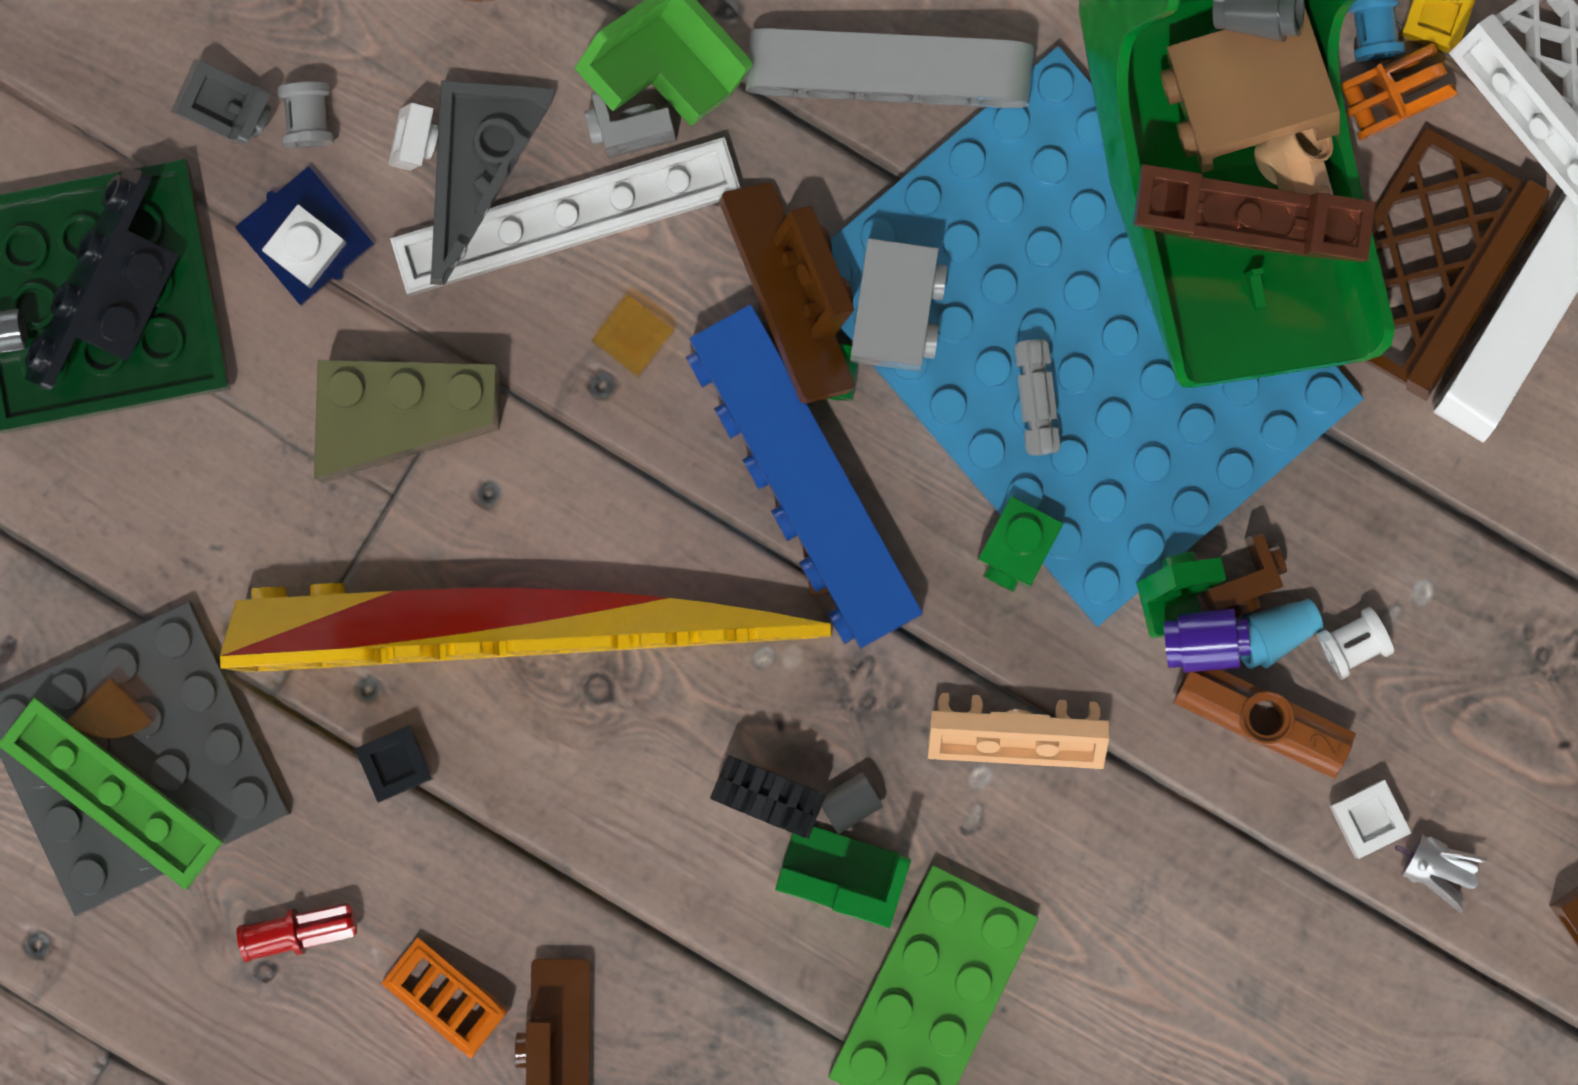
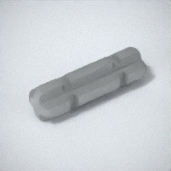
[1014,339,1061,456]

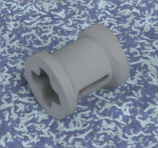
[277,82,334,149]

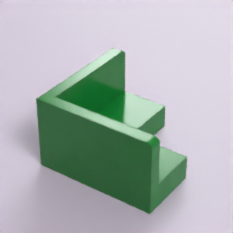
[775,827,912,929]

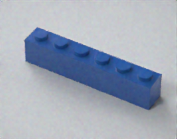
[685,304,923,650]

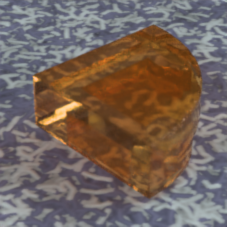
[67,679,155,738]

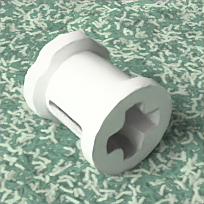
[1317,607,1394,680]

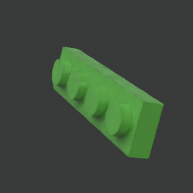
[0,698,225,890]

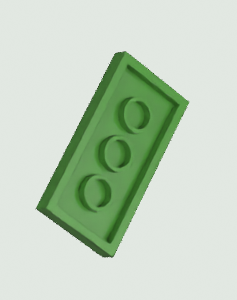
[828,865,1039,1085]

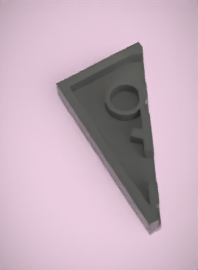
[430,80,554,285]

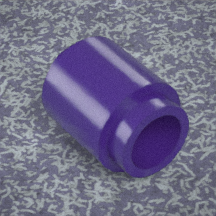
[1163,608,1251,673]

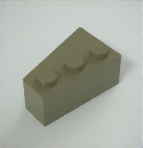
[314,360,501,483]

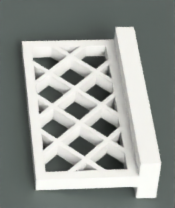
[1449,0,1578,208]

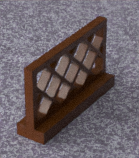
[1364,128,1550,401]

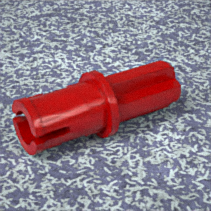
[236,903,357,963]

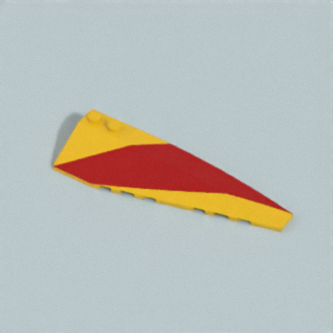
[220,583,831,673]

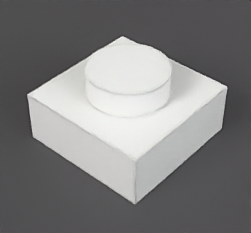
[388,103,438,171]
[262,205,346,289]
[1329,780,1411,859]

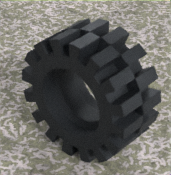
[710,755,826,839]

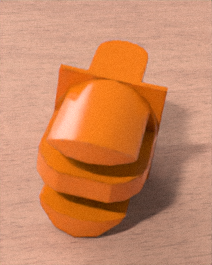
[1341,43,1458,141]

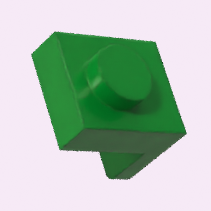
[977,496,1064,592]
[1136,552,1226,639]

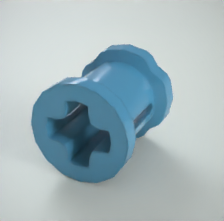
[1347,0,1406,62]

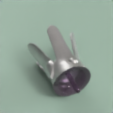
[1395,834,1488,913]

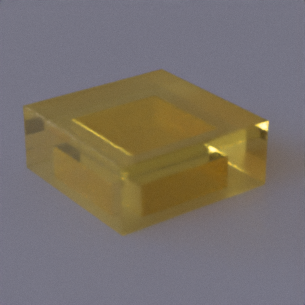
[591,295,674,378]

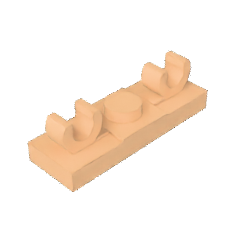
[927,693,1109,769]

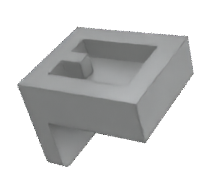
[584,92,676,158]

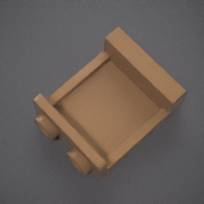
[1160,9,1340,173]

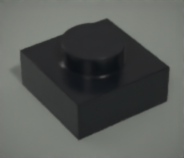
[355,725,434,803]

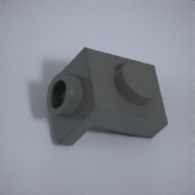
[170,59,271,144]

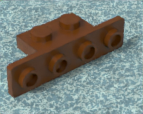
[719,183,855,404]
[515,958,591,1085]

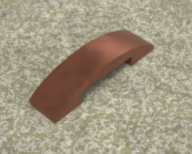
[1133,164,1376,262]

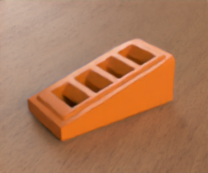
[381,937,511,1059]

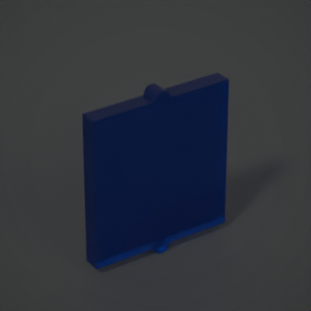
[235,166,375,306]

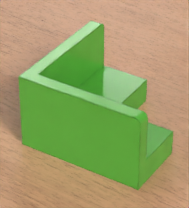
[574,0,753,127]

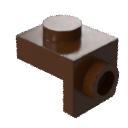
[1203,532,1287,617]

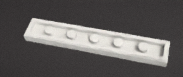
[390,137,740,297]

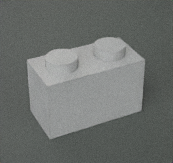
[850,238,948,372]

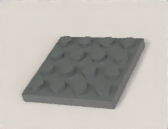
[0,602,291,916]

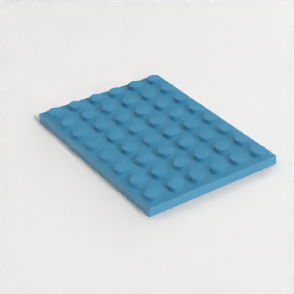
[831,46,1364,627]

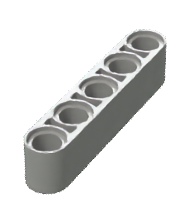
[745,28,1034,108]

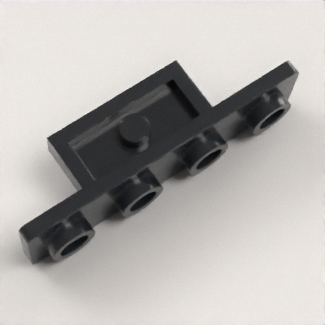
[25,167,179,390]

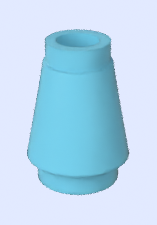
[1240,598,1323,669]

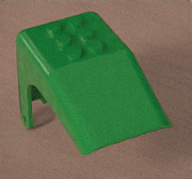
[1078,0,1395,388]

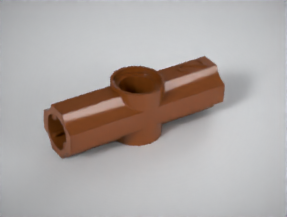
[1172,669,1356,780]

